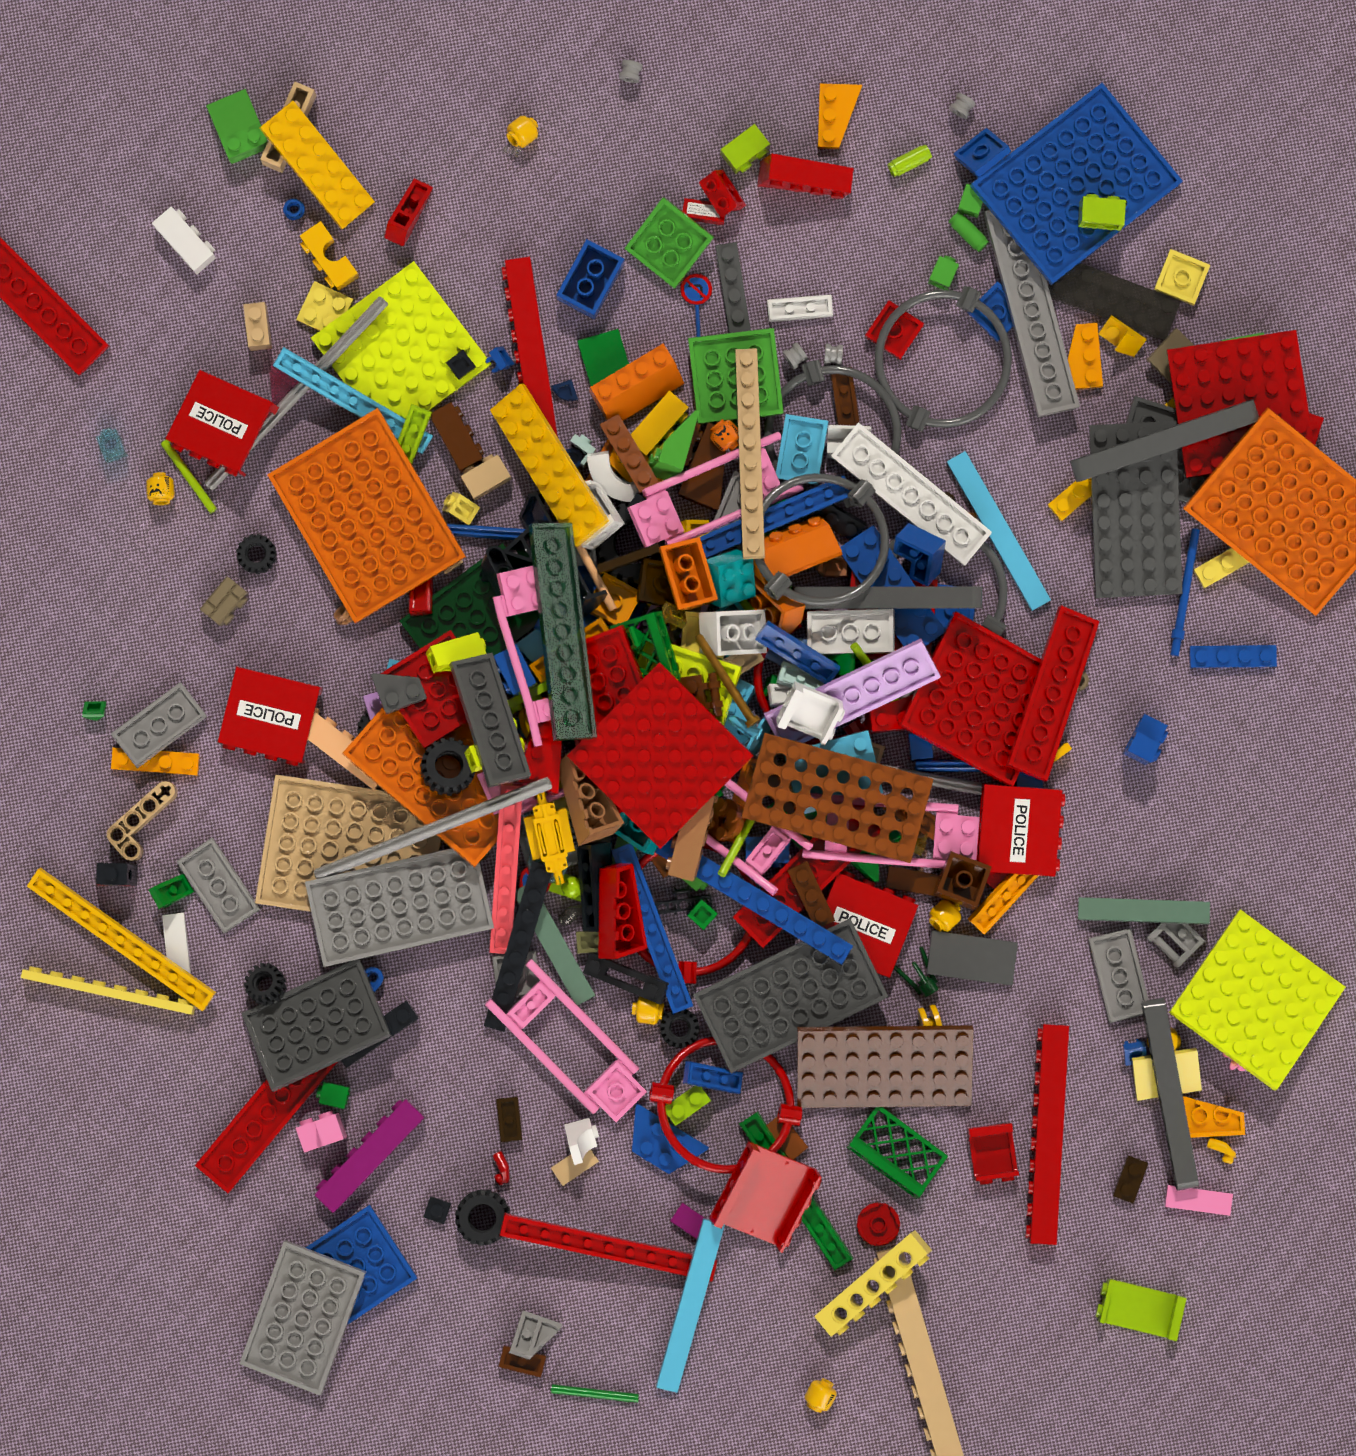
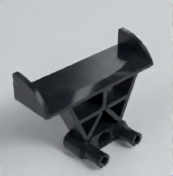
[479,491,608,622]

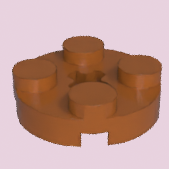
[707,798,744,842]

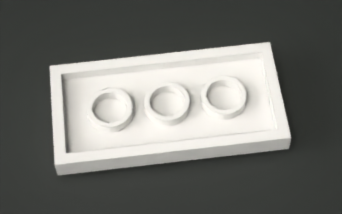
[807,609,895,655]

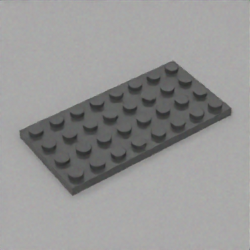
[1089,421,1183,598]
[693,918,888,1073]

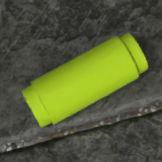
[887,145,932,177]

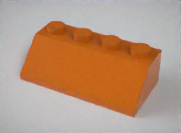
[589,343,685,421]
[753,515,843,585]

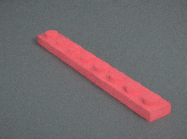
[489,783,524,954]

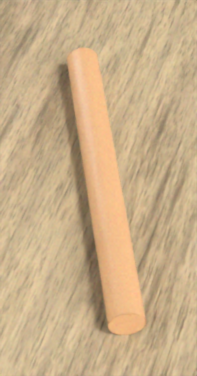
[576,545,617,612]

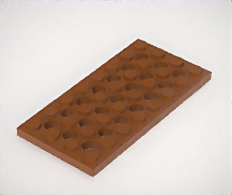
[741,733,934,863]

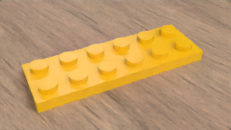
[259,100,375,229]

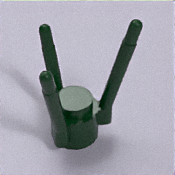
[894,947,939,998]

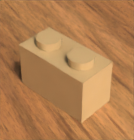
[243,302,272,351]
[461,454,512,501]

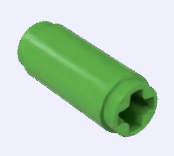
[949,212,989,252]

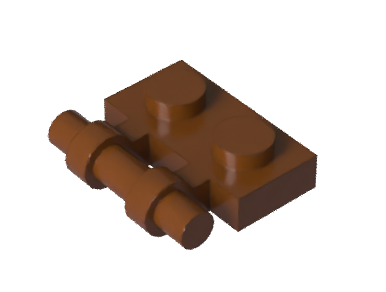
[680,672,724,717]

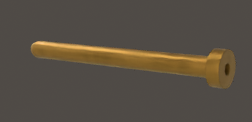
[695,634,761,728]

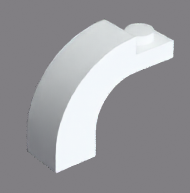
[587,451,644,502]

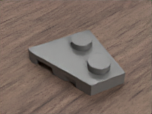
[509,1311,562,1360]

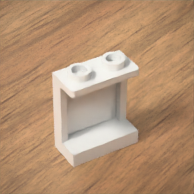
[581,480,625,550]
[776,681,845,745]

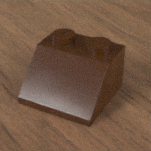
[933,851,992,910]

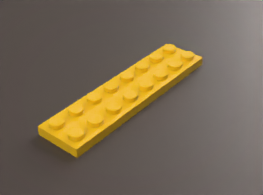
[490,383,609,547]

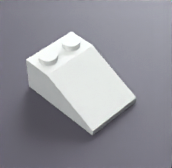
[699,610,767,656]

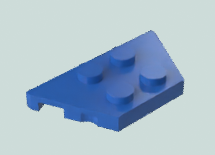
[632,1103,709,1174]

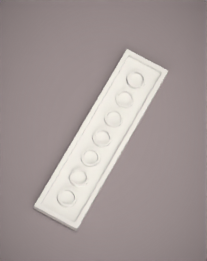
[831,423,992,566]

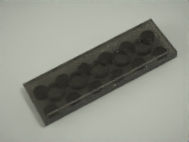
[1048,263,1181,341]

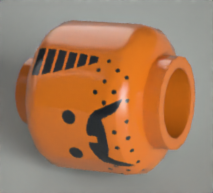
[710,419,739,451]

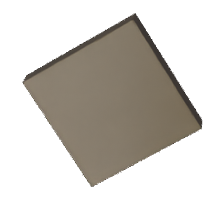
[1147,328,1194,385]

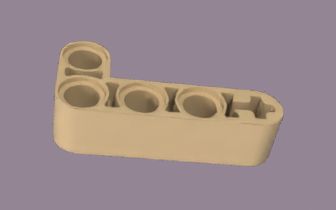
[107,781,178,861]

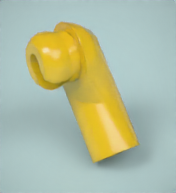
[1207,1137,1236,1164]

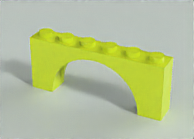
[426,632,525,773]

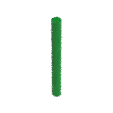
[551,1384,639,1403]

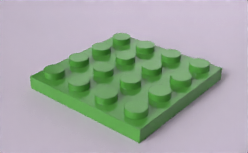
[688,328,784,424]

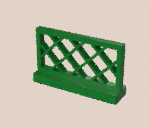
[610,611,681,681]
[846,1107,948,1199]

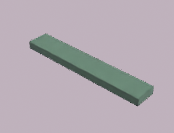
[516,886,595,1006]
[1078,897,1210,924]

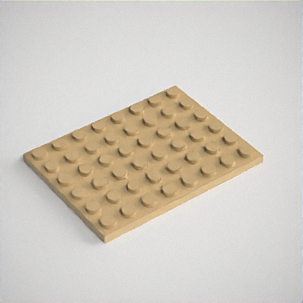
[255,774,441,912]

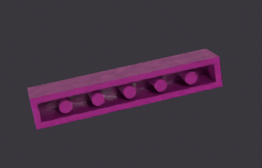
[315,1099,425,1213]

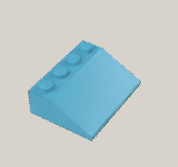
[783,730,883,814]

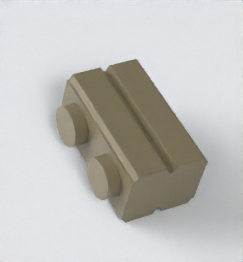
[200,576,249,627]

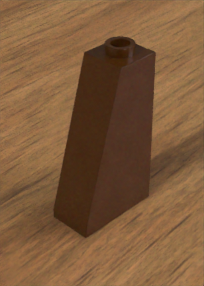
[678,422,726,512]

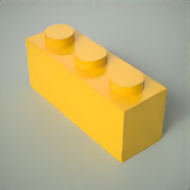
[631,390,689,457]

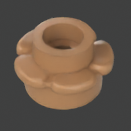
[334,605,352,625]

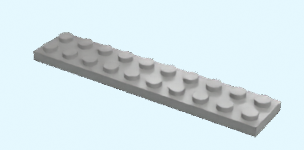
[983,210,1080,418]

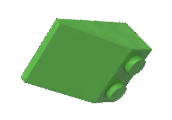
[206,89,268,164]
[647,410,699,480]

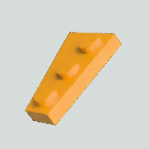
[1183,1096,1245,1138]

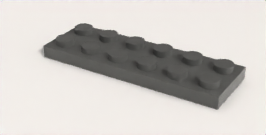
[450,653,531,788]

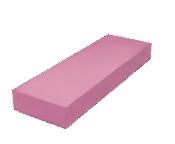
[1164,1185,1233,1216]

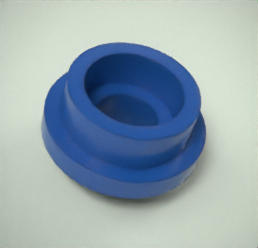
[283,199,305,220]

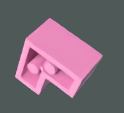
[296,1111,347,1153]

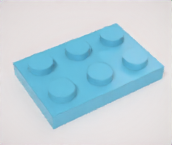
[776,414,829,485]

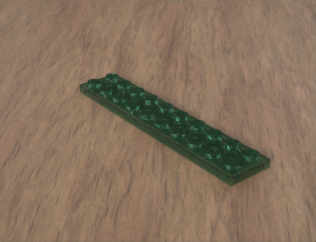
[529,523,597,741]

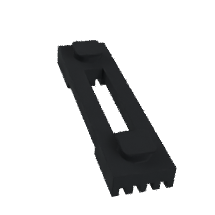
[583,952,669,1004]

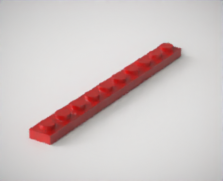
[499,1213,717,1282]

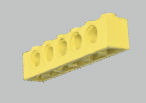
[814,1230,932,1337]

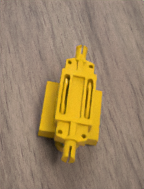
[523,792,575,885]

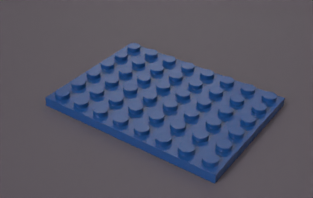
[970,83,1183,285]

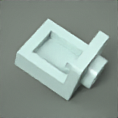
[570,434,597,469]

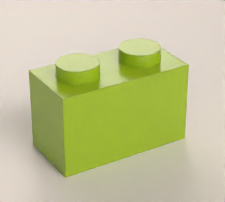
[720,124,770,174]
[1078,194,1126,231]
[665,1086,711,1126]

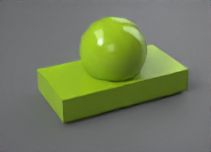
[549,873,581,902]

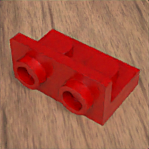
[699,169,746,217]

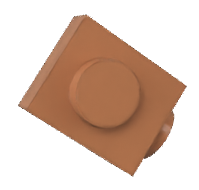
[816,555,849,578]

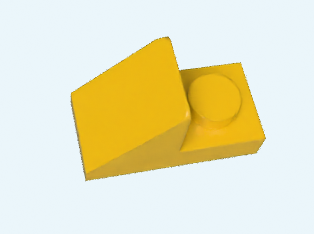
[1098,315,1147,357]

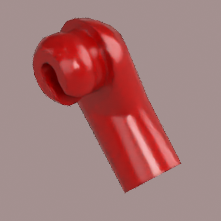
[492,1151,510,1185]

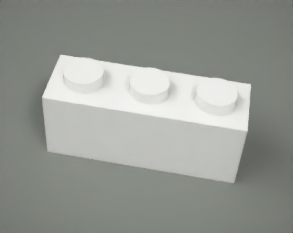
[152,207,216,275]

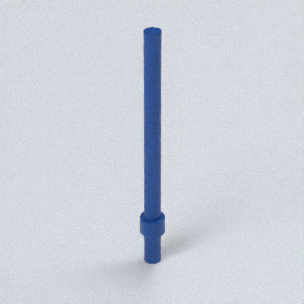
[1170,528,1200,657]

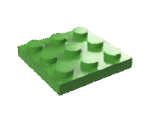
[624,197,714,289]

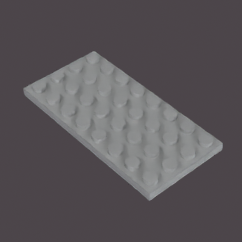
[305,848,494,967]

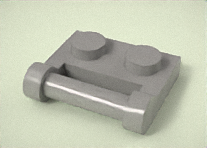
[1146,923,1205,968]

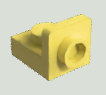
[442,492,480,525]

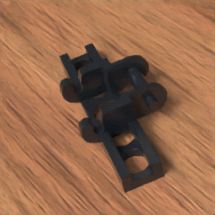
[655,885,713,915]

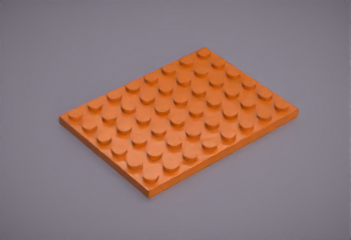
[1183,407,1356,616]
[267,408,466,624]
[342,707,536,868]

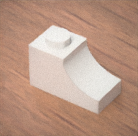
[564,1118,599,1165]

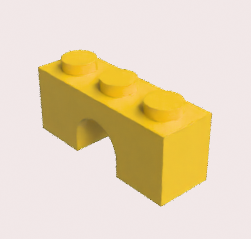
[300,221,359,292]

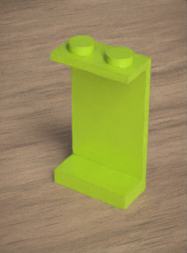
[1095,1278,1187,1341]

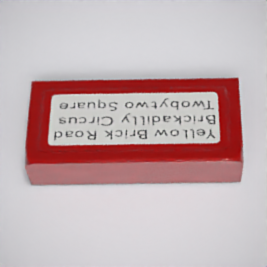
[682,198,725,226]

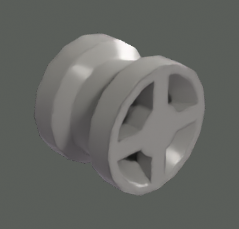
[619,60,643,83]
[949,93,976,119]
[782,342,808,370]
[824,344,843,366]

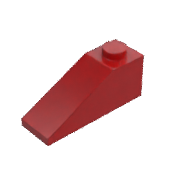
[384,178,433,247]

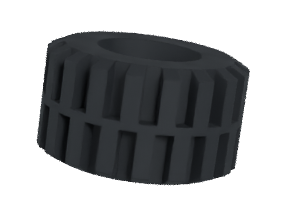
[420,738,475,796]
[455,1189,510,1246]

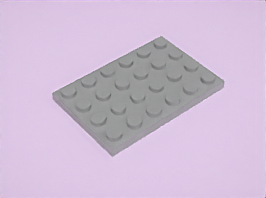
[239,1240,367,1396]

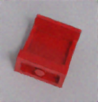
[967,1123,1019,1185]

